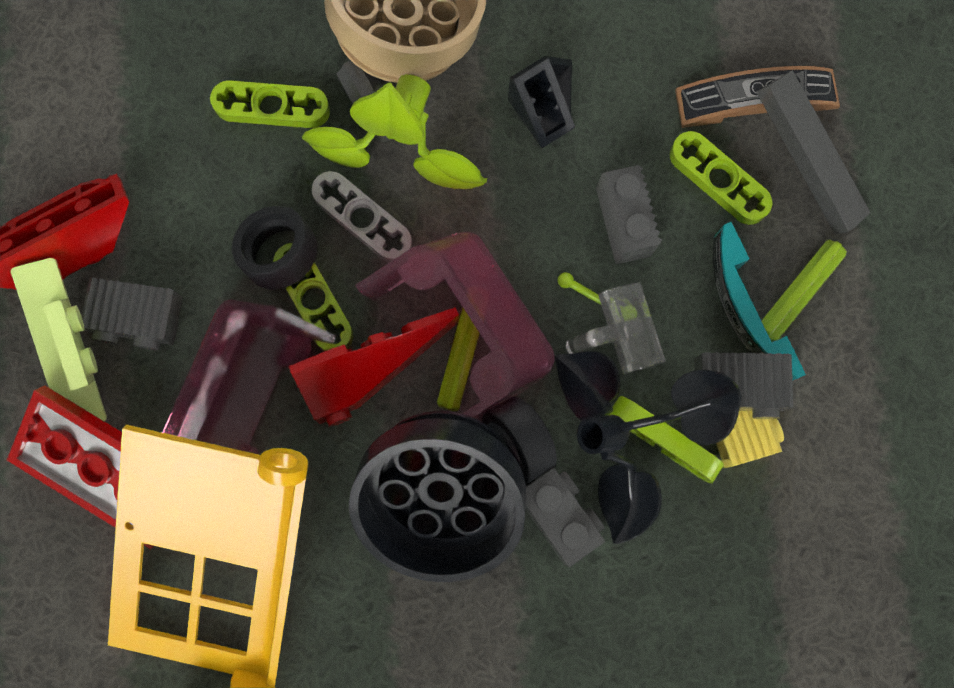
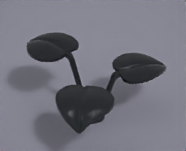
[555,351,742,544]

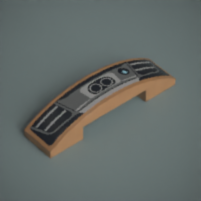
[675,66,840,128]

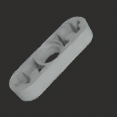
[312,171,412,263]

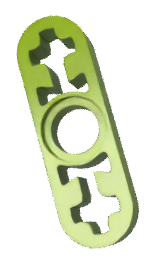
[210,80,330,128]
[670,131,772,225]
[273,243,353,351]
[609,396,724,483]

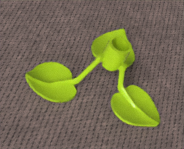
[302,74,488,189]

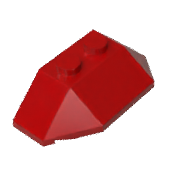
[0,173,129,289]

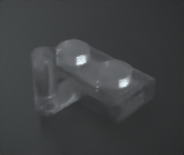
[566,282,666,374]

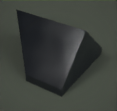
[508,56,575,148]

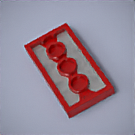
[7,385,154,549]

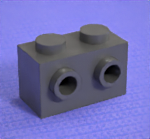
[526,468,606,568]

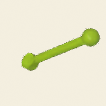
[558,272,635,323]

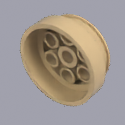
[324,0,486,83]

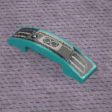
[713,222,806,381]

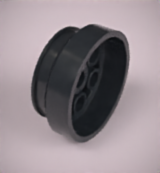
[349,411,526,582]

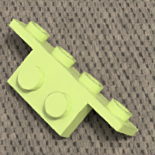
[11,258,107,421]

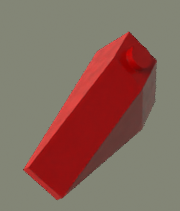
[288,307,459,427]

